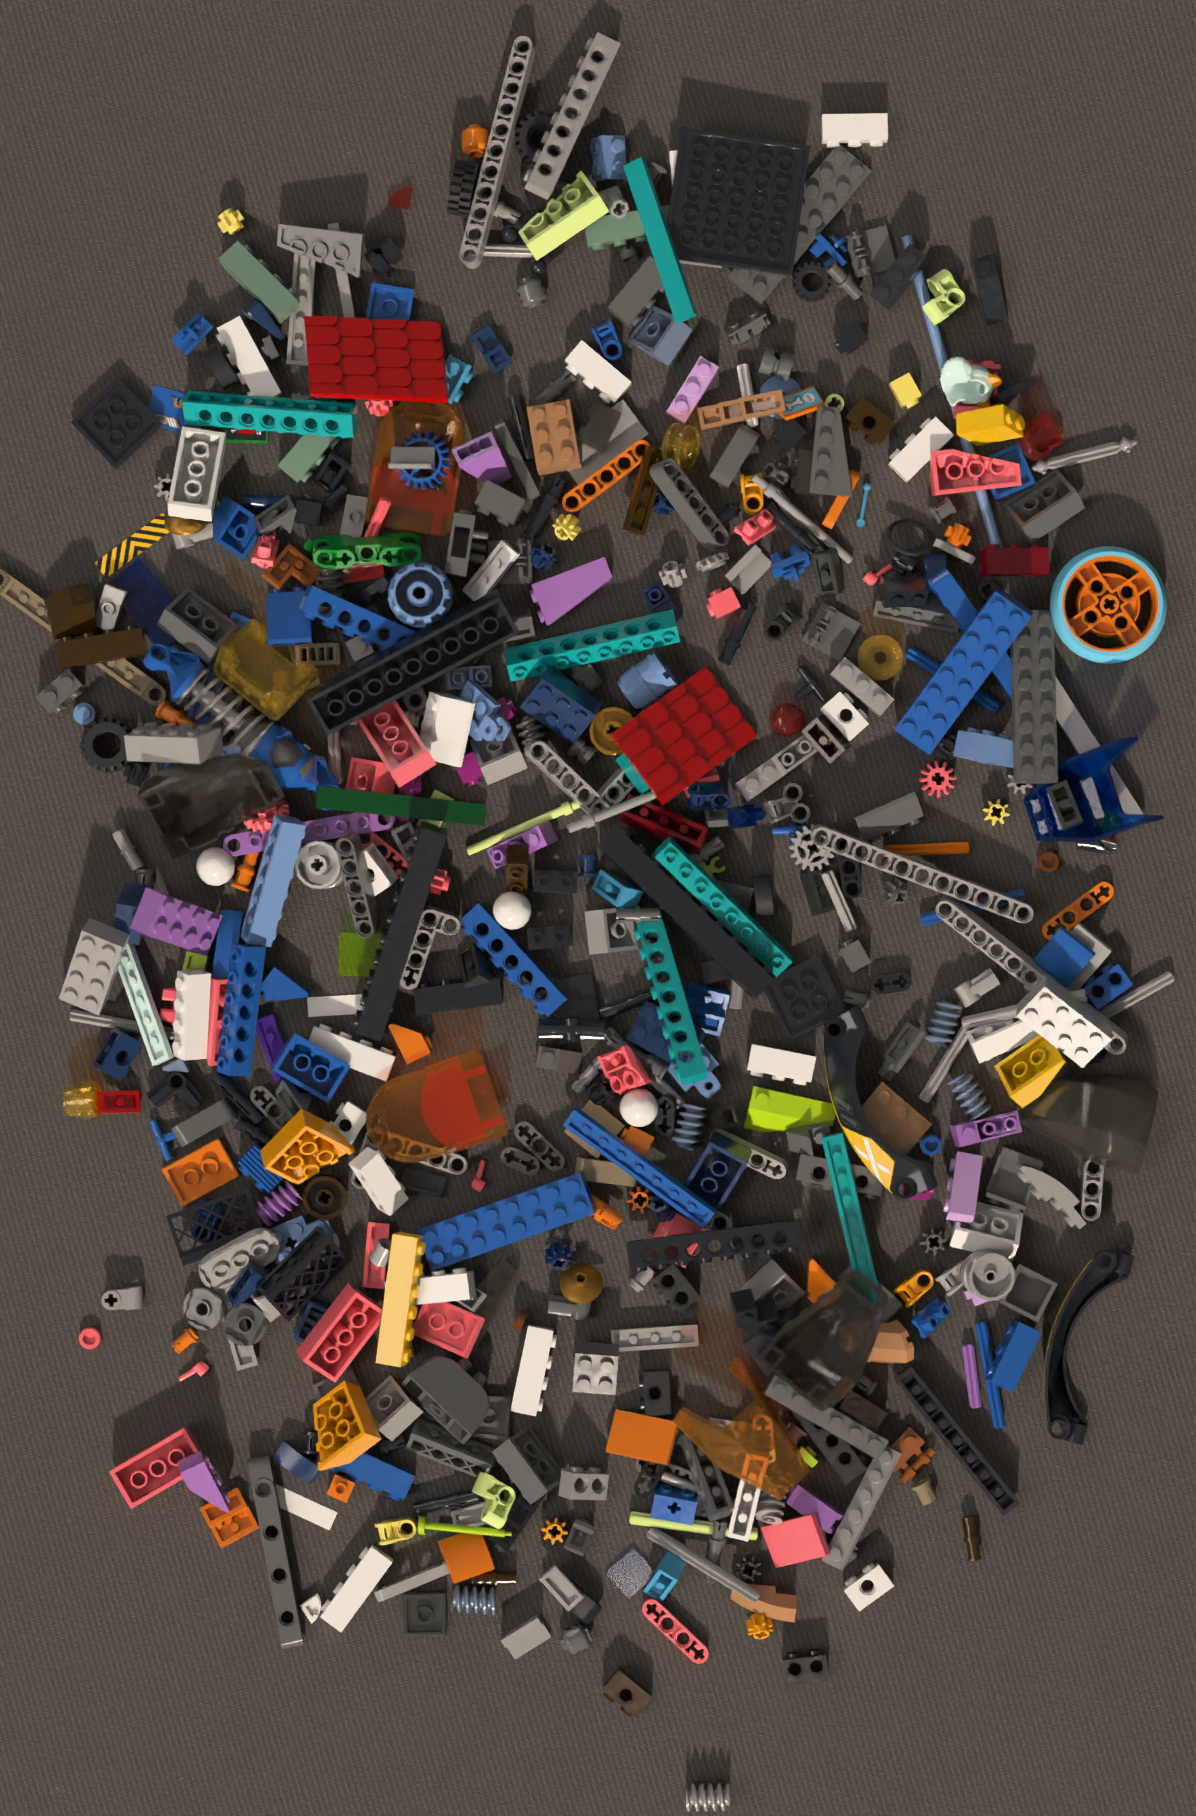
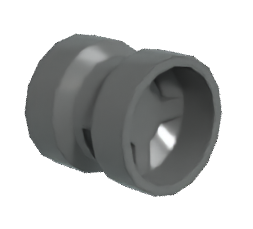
[567,737,597,766]

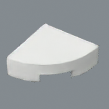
[299,1593,321,1624]

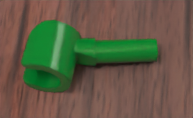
[303,538,324,561]

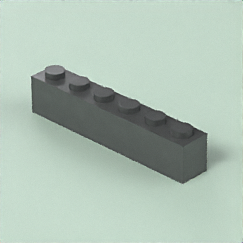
[764,1373,889,1460]

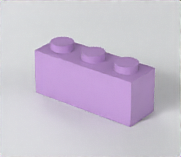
[666,356,719,425]
[943,1151,983,1224]

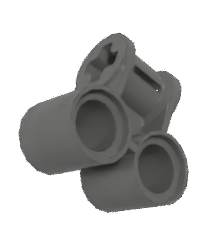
[763,783,810,824]

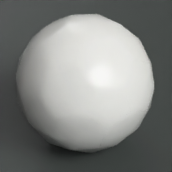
[196,847,235,886]
[493,891,531,930]
[620,1089,658,1127]

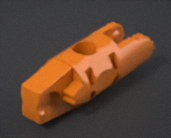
[590,1194,622,1229]

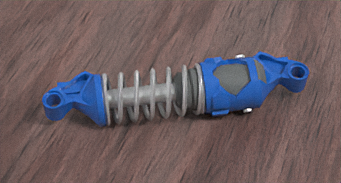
[144,644,340,811]

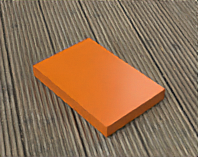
[162,1138,240,1207]
[605,1409,679,1465]

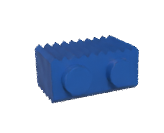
[238,1143,283,1193]

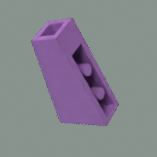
[529,557,612,627]

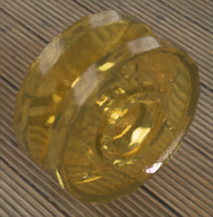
[662,423,700,471]
[857,635,903,681]

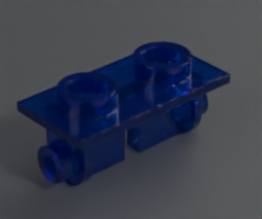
[727,804,766,829]

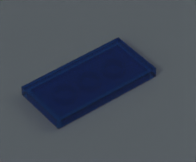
[108,558,176,646]

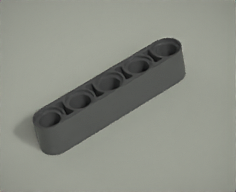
[650,458,729,550]
[335,831,381,938]

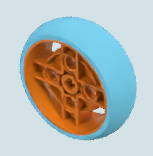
[1050,546,1167,664]

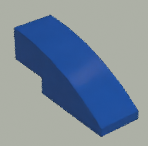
[212,909,243,978]

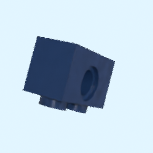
[93,1026,142,1080]

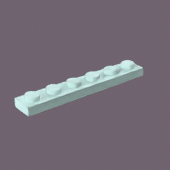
[118,943,174,1066]

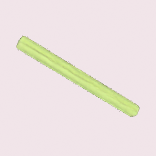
[629,1511,758,1541]

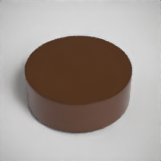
[1037,851,1059,873]
[513,1308,530,1331]

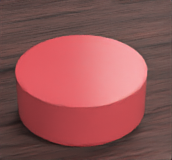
[79,1327,101,1349]

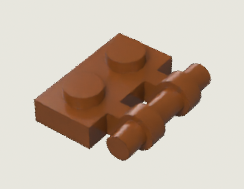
[889,1426,936,1483]

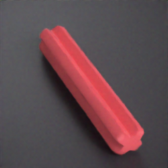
[361,497,391,553]

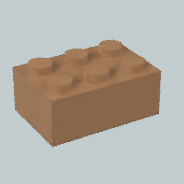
[527,400,582,475]
[861,1081,932,1155]

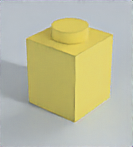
[889,373,922,408]

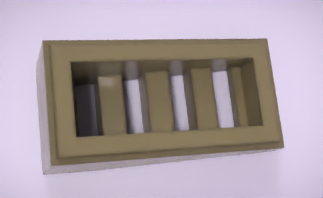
[295,643,341,667]

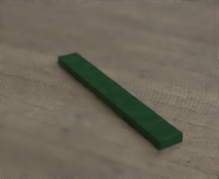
[314,786,487,826]

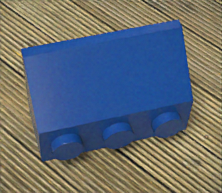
[270,1032,350,1103]

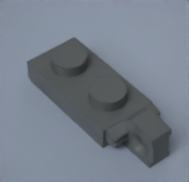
[877,1022,926,1081]

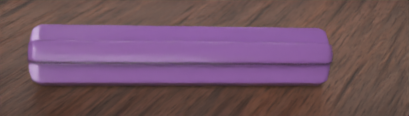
[962,1344,981,1408]

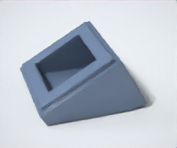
[162,1058,190,1072]

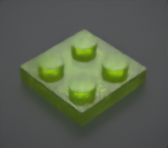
[338,932,382,976]

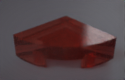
[387,187,413,210]

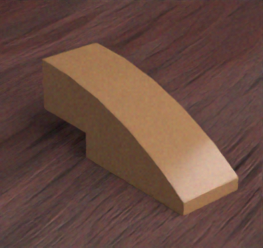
[730,1584,797,1622]

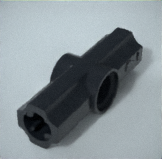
[539,1018,605,1041]

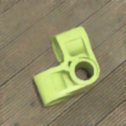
[922,269,965,326]
[472,1472,515,1529]

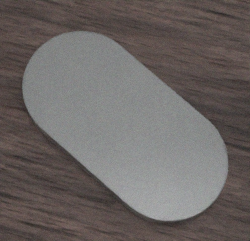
[198,1228,281,1288]

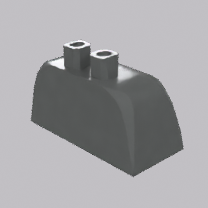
[401,1355,490,1445]

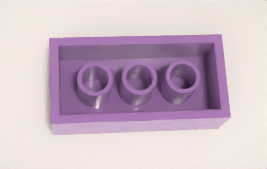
[130,887,223,956]

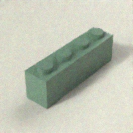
[585,205,670,250]
[219,241,299,324]
[278,399,341,484]

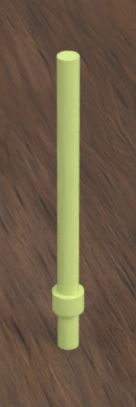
[466,796,585,855]

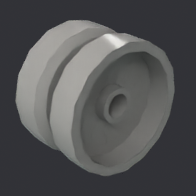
[295,841,343,889]
[961,1250,1015,1301]

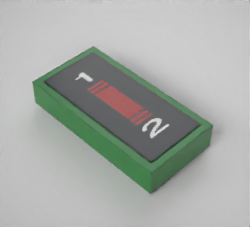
[225,427,269,444]

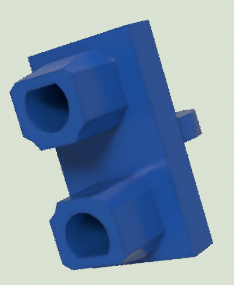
[809,234,848,268]
[171,312,214,356]
[770,544,811,583]
[911,1297,951,1338]

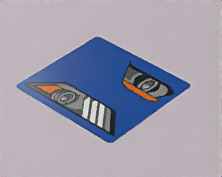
[148,385,186,433]

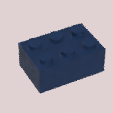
[520,666,602,744]
[625,1001,706,1066]
[683,1130,752,1212]

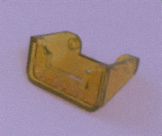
[214,619,319,720]

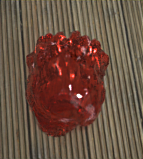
[1018,411,1064,460]

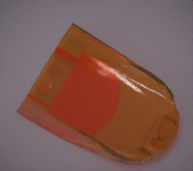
[365,401,465,538]
[366,1048,509,1163]

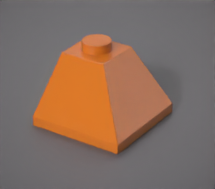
[807,1256,842,1307]

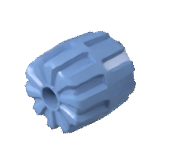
[388,562,453,628]

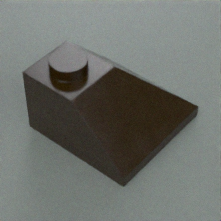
[43,583,97,640]

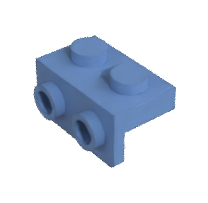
[590,135,627,182]

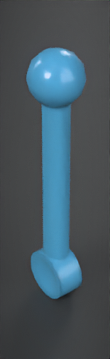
[856,482,871,527]

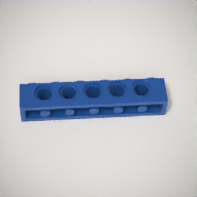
[298,585,416,650]
[459,903,569,1017]
[217,943,266,1076]

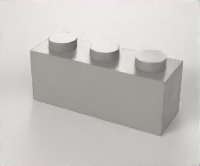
[830,657,894,717]

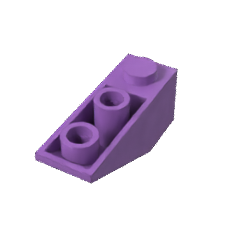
[487,821,558,869]
[950,1110,1022,1147]
[177,1451,230,1513]

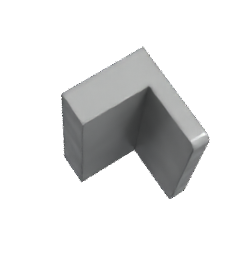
[388,447,435,469]
[725,545,771,594]
[501,1615,551,1659]

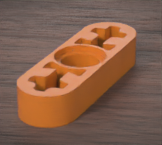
[822,469,861,529]

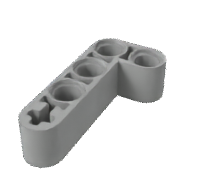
[400,906,460,990]

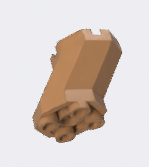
[840,1320,914,1366]

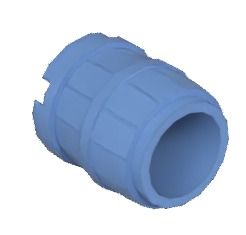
[617,651,679,710]

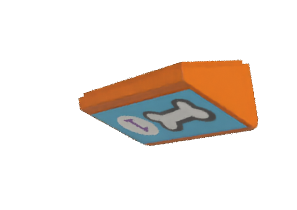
[777,386,825,421]

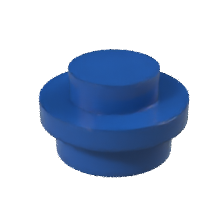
[920,1134,942,1156]

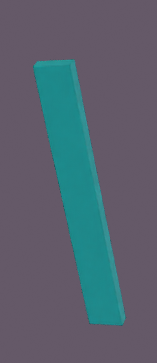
[623,157,697,324]
[821,1132,882,1307]

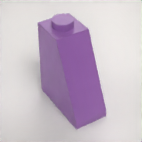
[452,432,512,485]
[786,1485,845,1535]

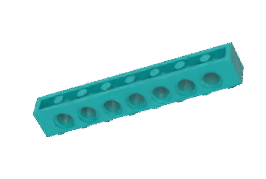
[182,391,359,438]
[504,609,680,682]
[654,836,792,977]
[633,913,708,1085]

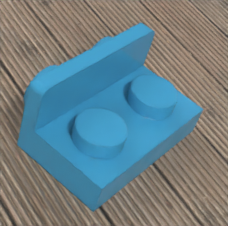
[445,355,474,406]

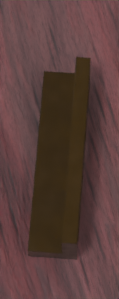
[622,446,668,536]

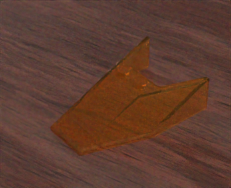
[673,1355,810,1500]

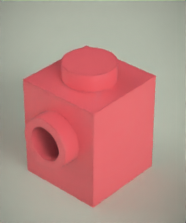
[706,587,741,619]

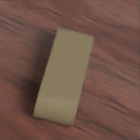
[575,1157,637,1187]

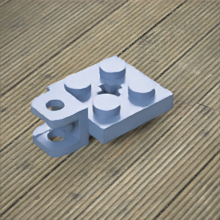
[459,680,511,741]
[658,1043,721,1099]
[270,1214,334,1265]

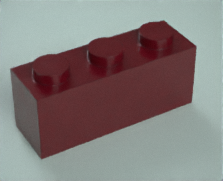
[980,544,1050,577]

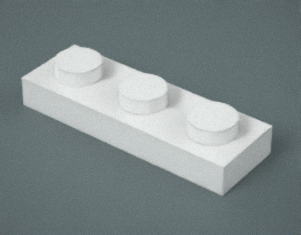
[462,540,520,601]

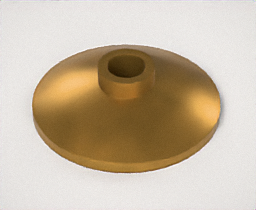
[164,515,208,535]
[560,1264,603,1304]

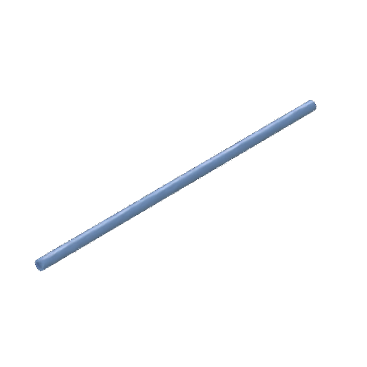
[902,235,1003,548]

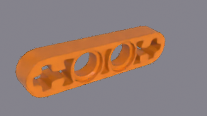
[1041,882,1114,940]

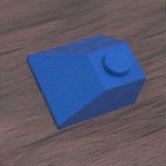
[213,496,260,560]

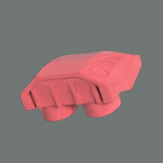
[598,1045,652,1095]
[650,1211,706,1268]

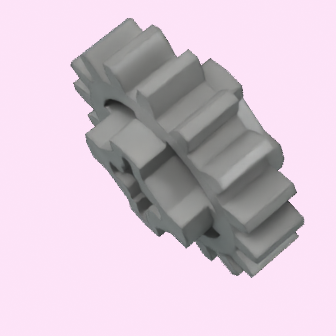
[788,823,834,871]

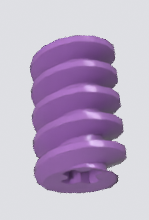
[256,1180,303,1227]

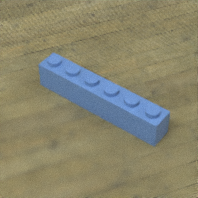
[240,815,306,947]

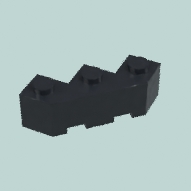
[730,1288,802,1344]

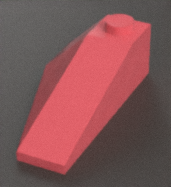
[930,449,1022,496]
[207,975,228,1066]

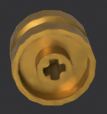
[589,707,633,756]

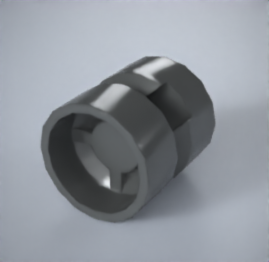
[758,346,795,382]

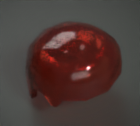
[768,703,804,736]

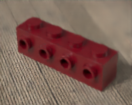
[620,794,708,855]

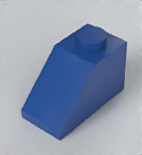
[260,967,310,1001]

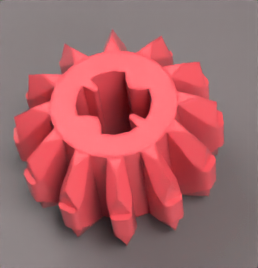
[919,761,956,798]

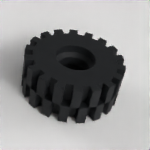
[515,111,567,169]
[447,160,478,218]

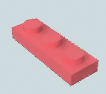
[362,1222,390,1289]

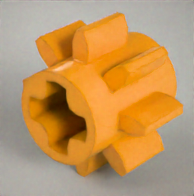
[541,1517,568,1545]
[746,1613,773,1639]

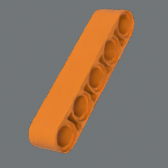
[562,440,650,513]

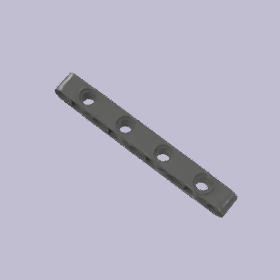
[248,1455,304,1649]

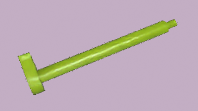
[418,1515,512,1537]

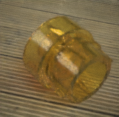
[63,1080,103,1119]

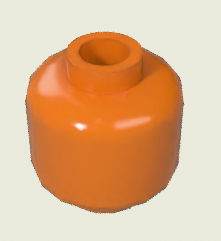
[461,124,489,158]

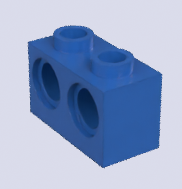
[1081,962,1133,1010]

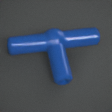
[772,824,810,852]
[149,1119,176,1161]

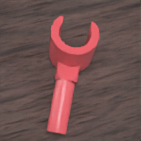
[863,564,893,586]
[472,1160,486,1192]
[178,1361,209,1381]

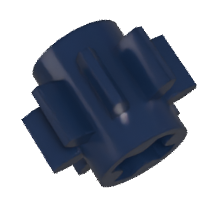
[653,488,675,516]
[529,543,557,570]
[545,1242,571,1269]

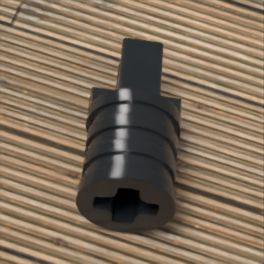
[1076,830,1117,854]

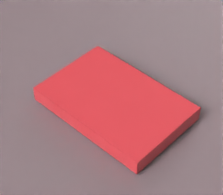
[412,1302,485,1359]
[761,1513,830,1568]

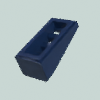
[242,299,284,340]
[227,1261,267,1308]
[293,1297,331,1342]

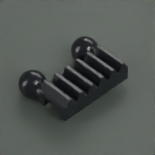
[501,209,566,275]

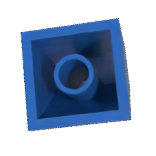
[266,587,314,647]

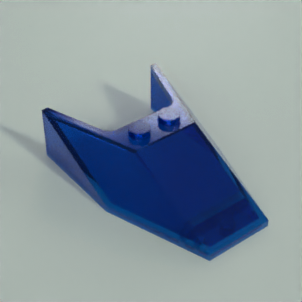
[1023,736,1164,842]

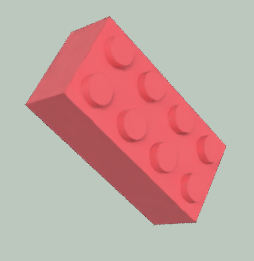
[357,700,436,788]
[295,1283,383,1383]
[109,1425,206,1509]

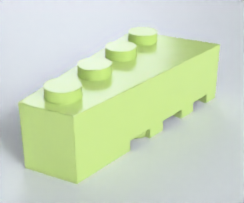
[518,171,609,260]

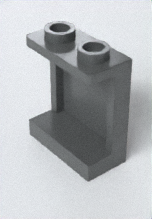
[983,1146,1044,1213]

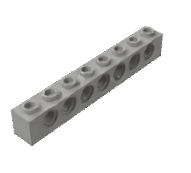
[523,32,621,200]

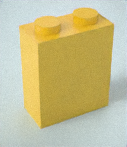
[956,404,1025,446]

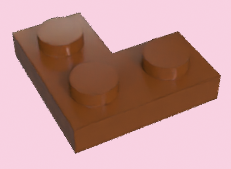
[262,544,321,590]

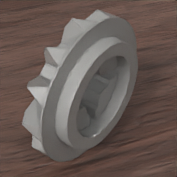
[696,552,729,572]

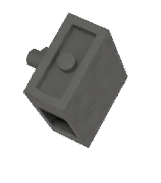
[445,509,489,579]

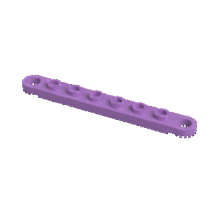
[223,812,395,856]

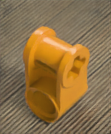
[740,472,763,515]
[893,1269,934,1308]

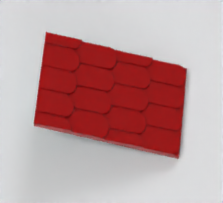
[304,316,449,403]
[611,667,757,805]

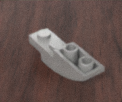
[735,735,818,802]
[1015,1163,1086,1229]

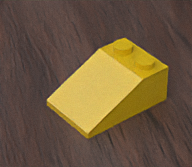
[995,1034,1065,1108]

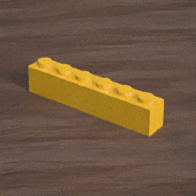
[376,1232,426,1367]

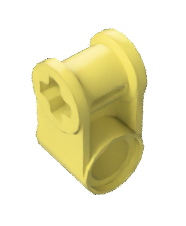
[375,1517,418,1545]

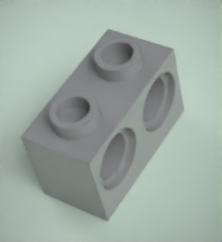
[558,1466,609,1500]

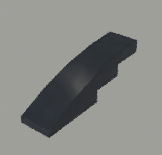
[489,1492,547,1551]

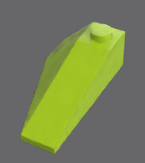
[743,1085,836,1133]

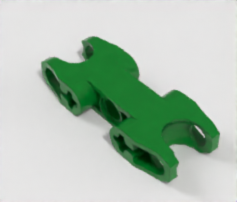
[313,532,421,569]

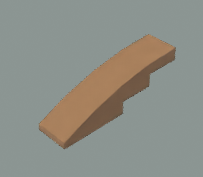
[697,389,786,430]

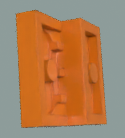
[200,1487,260,1548]
[438,1533,495,1584]

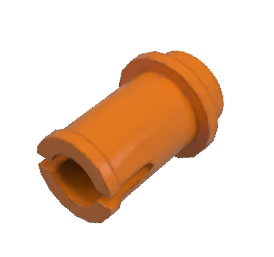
[171,1327,199,1354]

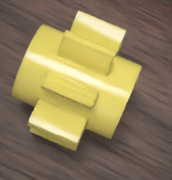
[217,208,244,235]
[553,514,581,540]
[982,799,1009,826]

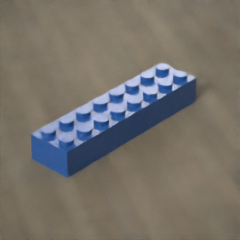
[894,586,1033,755]
[417,1170,597,1271]

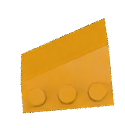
[260,1108,355,1185]
[313,1380,381,1471]

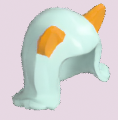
[940,356,1002,407]

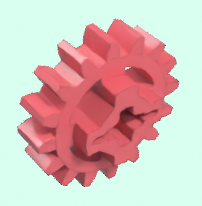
[242,796,290,833]

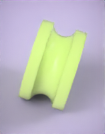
[824,394,844,412]

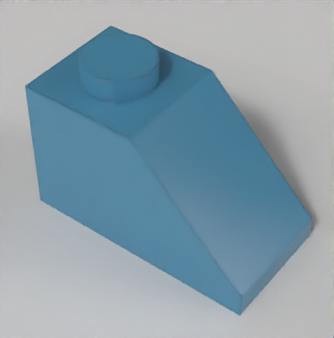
[592,869,643,909]
[643,1551,687,1602]

